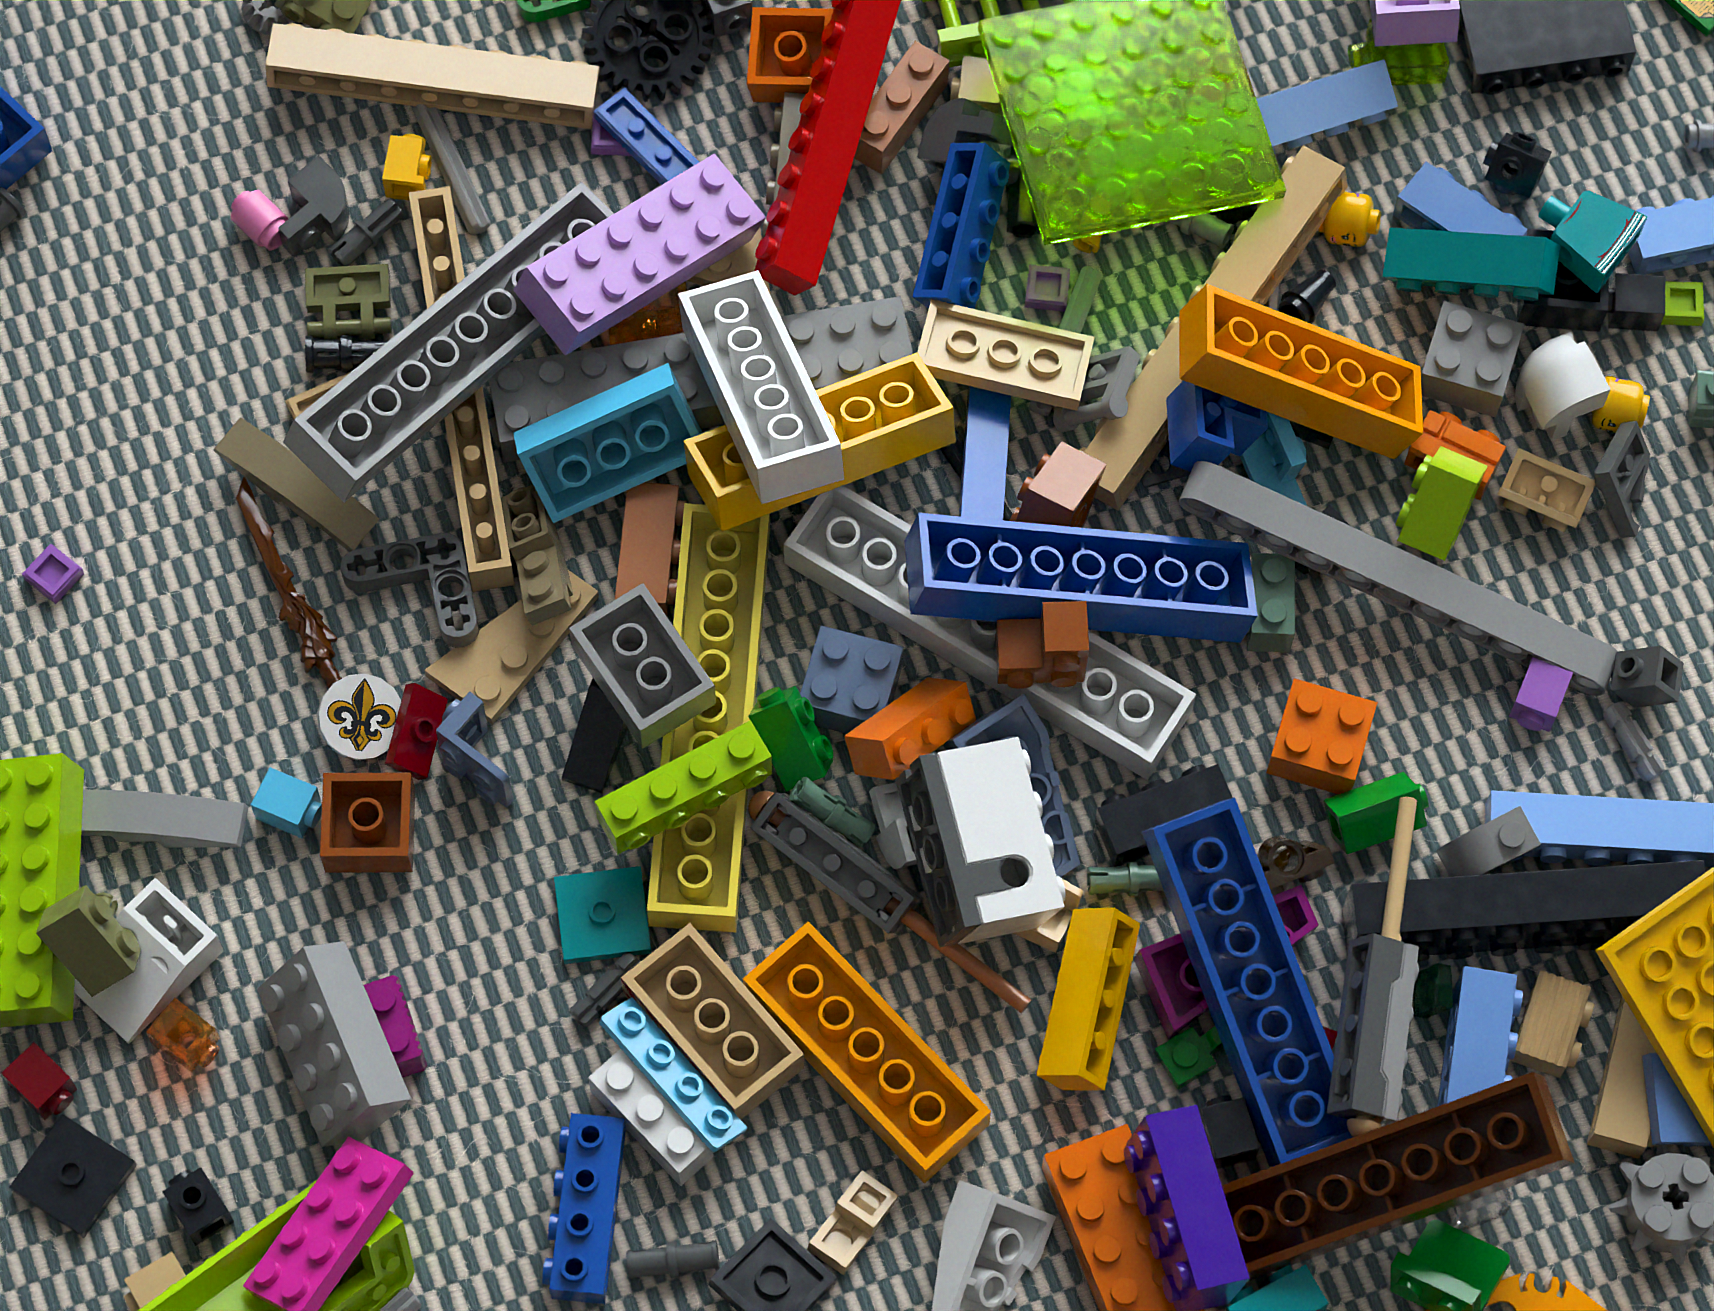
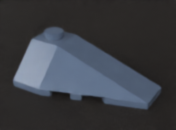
[943,694,1080,877]

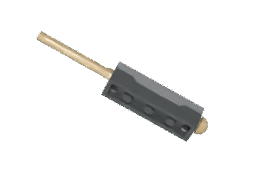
[1327,797,1419,1137]

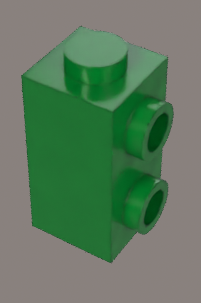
[748,686,834,792]
[1323,771,1429,855]

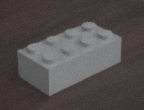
[257,941,411,1147]

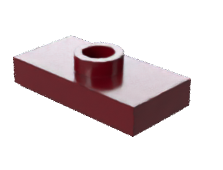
[385,683,448,780]

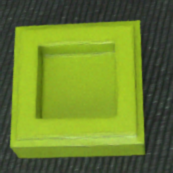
[1661,281,1704,326]

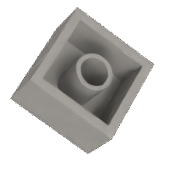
[1421,301,1525,418]

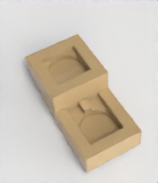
[807,1170,899,1275]

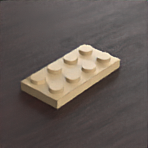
[917,299,1095,411]

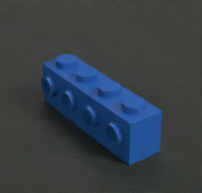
[912,143,1010,309]
[542,1113,626,1304]

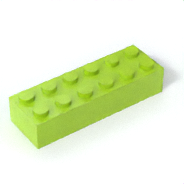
[0,753,84,1028]

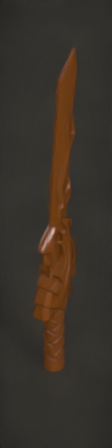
[236,477,342,689]

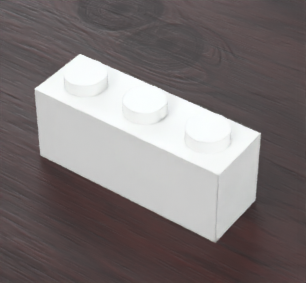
[588,1049,714,1187]

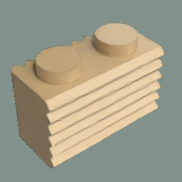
[1510,970,1595,1078]

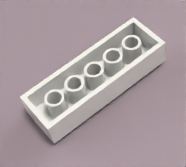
[678,270,844,504]

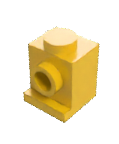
[382,134,432,201]

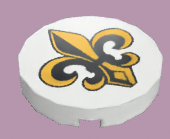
[317,674,401,761]

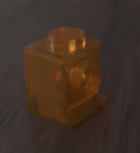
[146,998,220,1072]

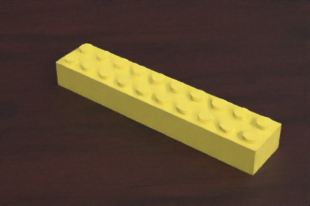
[647,503,770,932]

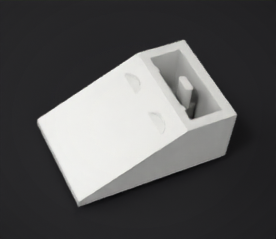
[74,878,224,1044]

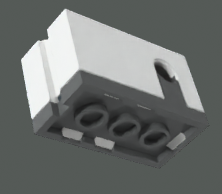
[895,737,1066,948]

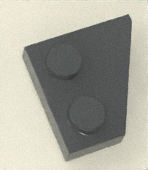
[1594,421,1650,538]

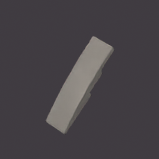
[81,789,249,848]

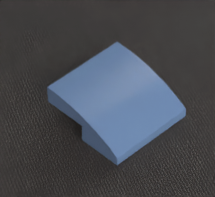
[1642,1053,1712,1147]

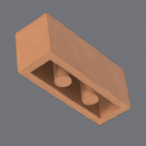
[854,41,949,175]
[615,482,687,617]

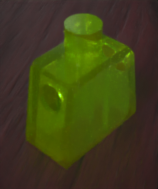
[1347,18,1450,86]

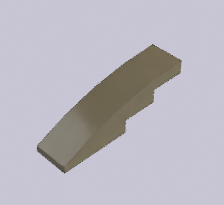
[213,417,380,552]

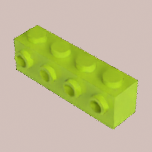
[594,720,772,855]

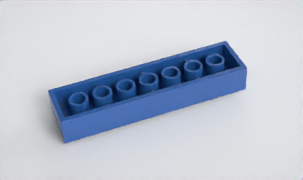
[904,513,1258,643]
[1142,797,1353,1167]

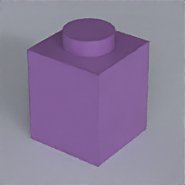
[1509,657,1573,732]

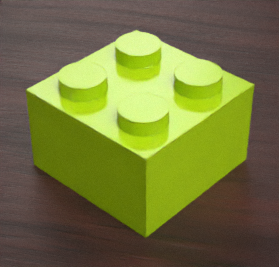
[1395,446,1488,561]

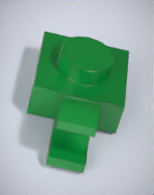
[1155,1026,1224,1089]

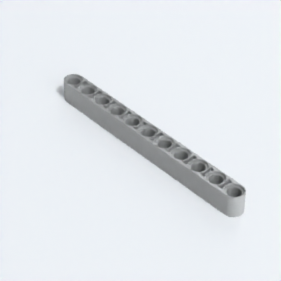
[1179,461,1618,696]

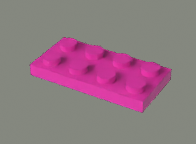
[243,1137,414,1311]

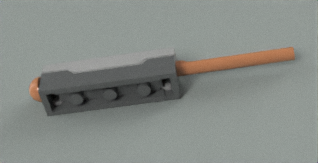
[748,791,1032,1014]

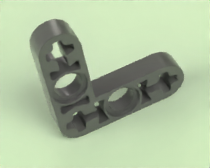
[340,533,479,648]

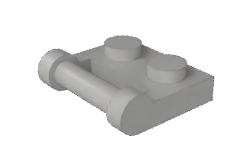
[1053,346,1141,432]

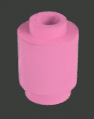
[231,190,288,251]

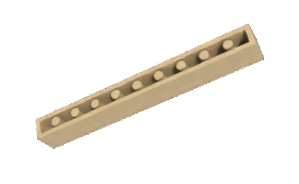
[1080,145,1348,510]
[409,186,515,592]

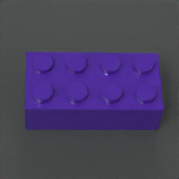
[1124,1104,1250,1311]

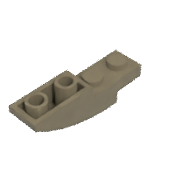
[501,484,573,626]

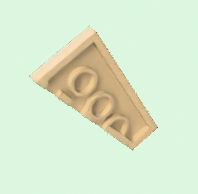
[424,570,599,725]

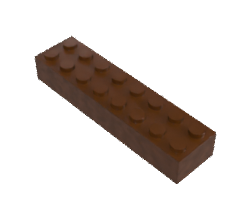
[1222,1072,1575,1281]

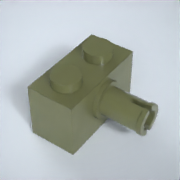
[36,885,141,997]

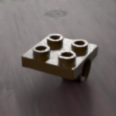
[1258,836,1335,896]

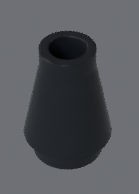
[1278,269,1336,324]

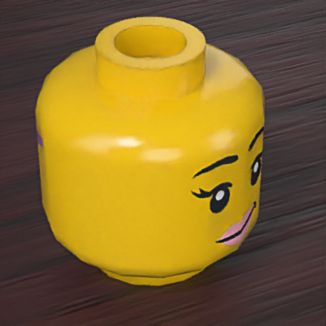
[1318,192,1381,247]
[1591,376,1650,433]

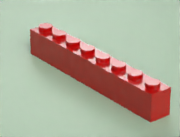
[754,0,901,296]

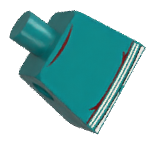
[1538,191,1647,293]

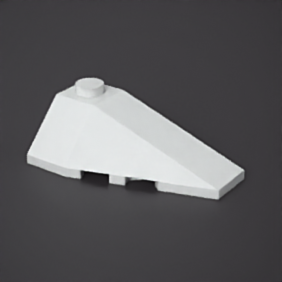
[932,1180,1056,1311]

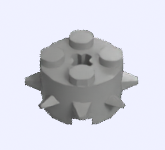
[1609,1145,1714,1264]

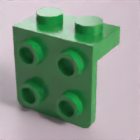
[1390,1219,1510,1311]

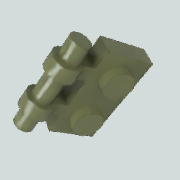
[305,264,392,340]

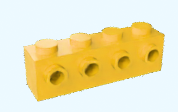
[1037,907,1140,1091]

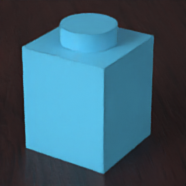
[251,767,322,839]

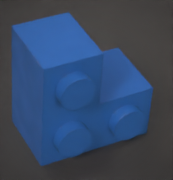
[1166,380,1268,472]

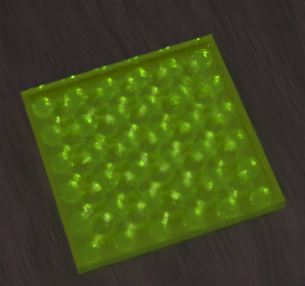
[978,0,1286,245]

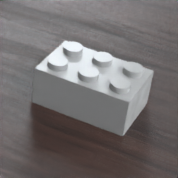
[569,583,716,749]

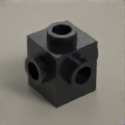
[1483,132,1552,198]

